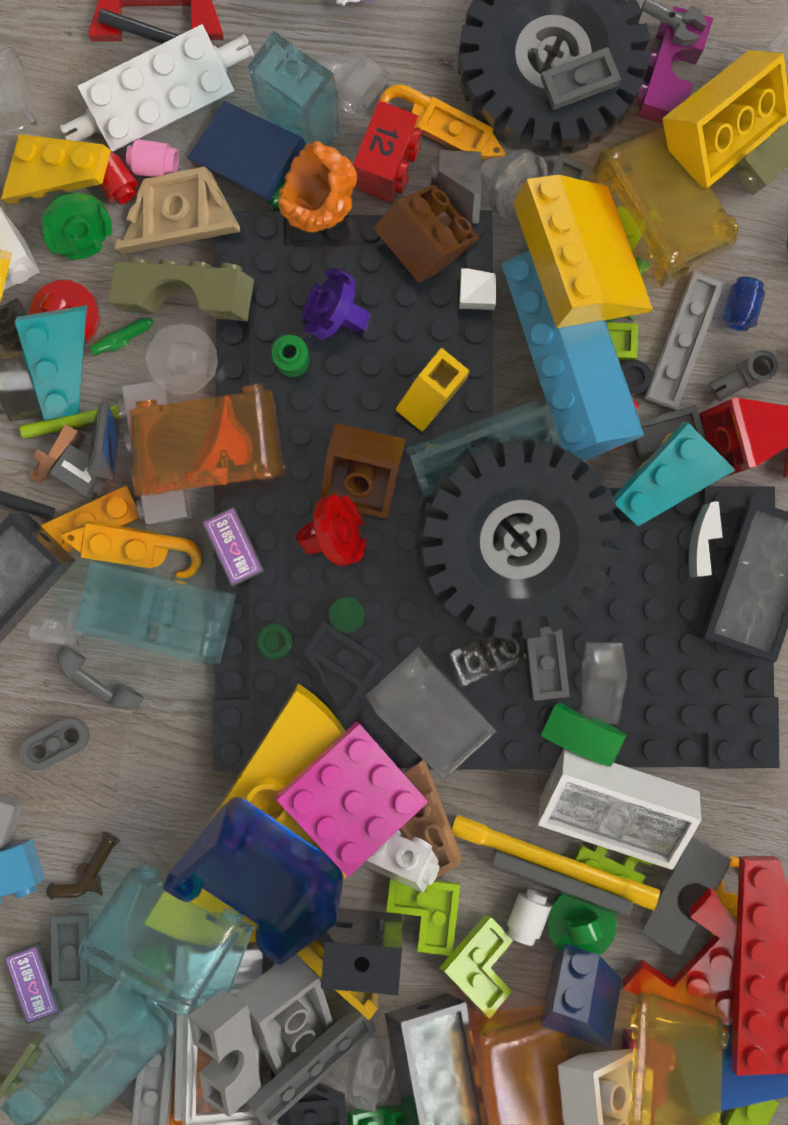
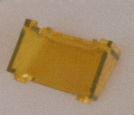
[593,125,739,287]
[626,991,729,1125]

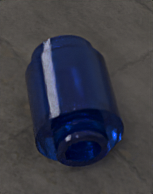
[723,276,766,331]

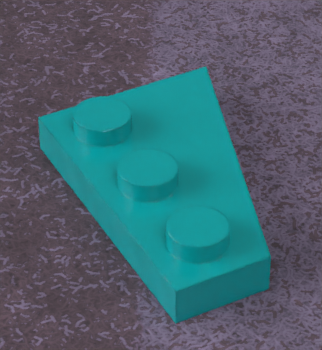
[15,305,87,420]
[613,421,735,526]

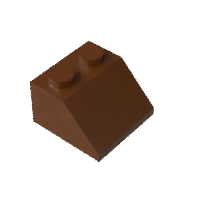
[319,423,406,519]

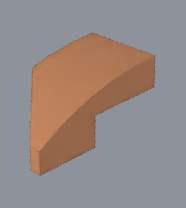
[30,424,85,483]

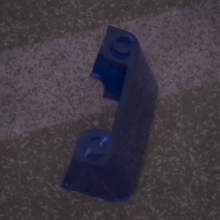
[163,797,344,966]

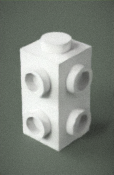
[362,830,439,893]

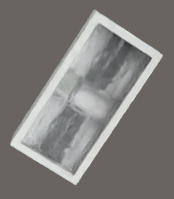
[538,748,702,870]

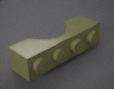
[108,257,254,321]

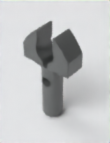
[641,0,707,46]

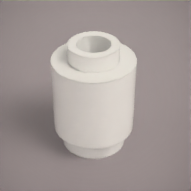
[507,889,552,946]

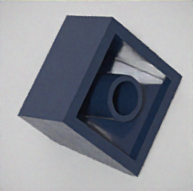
[540,944,622,1049]

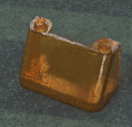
[129,384,285,496]
[475,1005,572,1125]

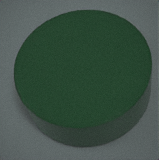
[329,597,365,633]
[256,624,293,659]

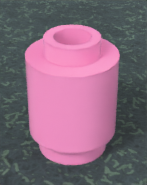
[126,139,179,177]

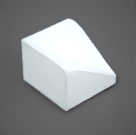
[459,268,496,310]

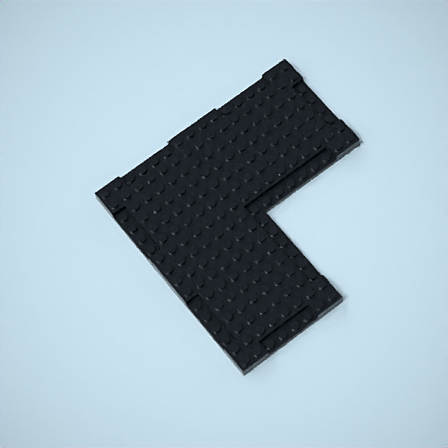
[213,210,780,771]

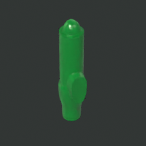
[89,317,153,356]

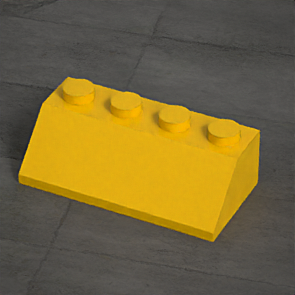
[662,50,788,188]

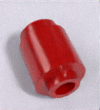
[98,151,138,205]

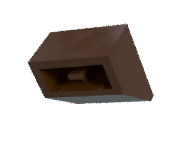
[373,185,479,283]

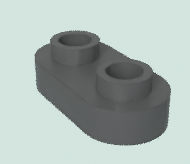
[20,718,90,770]

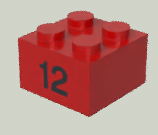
[353,100,423,204]

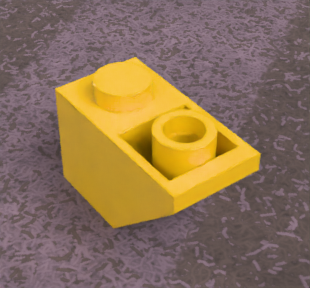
[395,348,470,433]

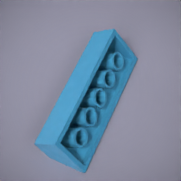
[502,250,645,461]

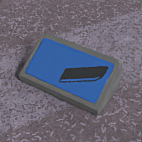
[87,401,119,479]

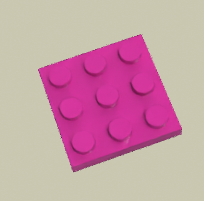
[275,721,428,877]

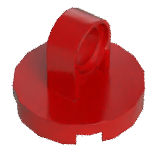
[29,280,101,345]
[295,493,366,566]

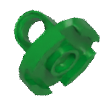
[40,192,112,260]
[546,893,617,955]

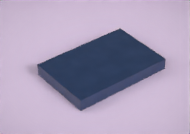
[187,101,306,202]

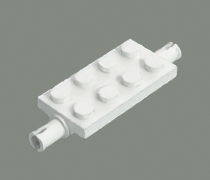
[60,24,254,152]

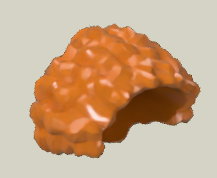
[278,141,357,233]

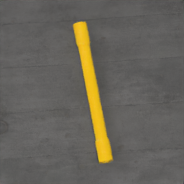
[452,814,660,911]

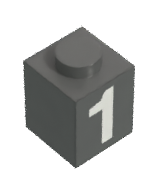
[50,444,111,499]

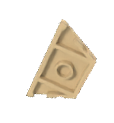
[115,166,240,254]

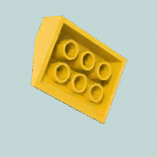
[513,175,653,328]

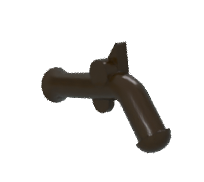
[46,831,120,900]

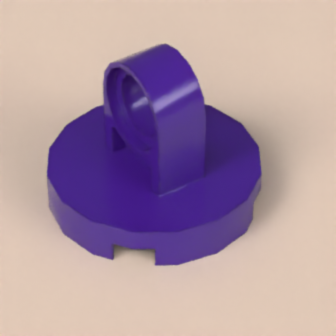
[302,268,371,340]

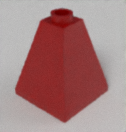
[699,397,788,479]

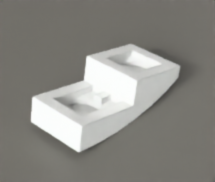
[689,502,722,577]

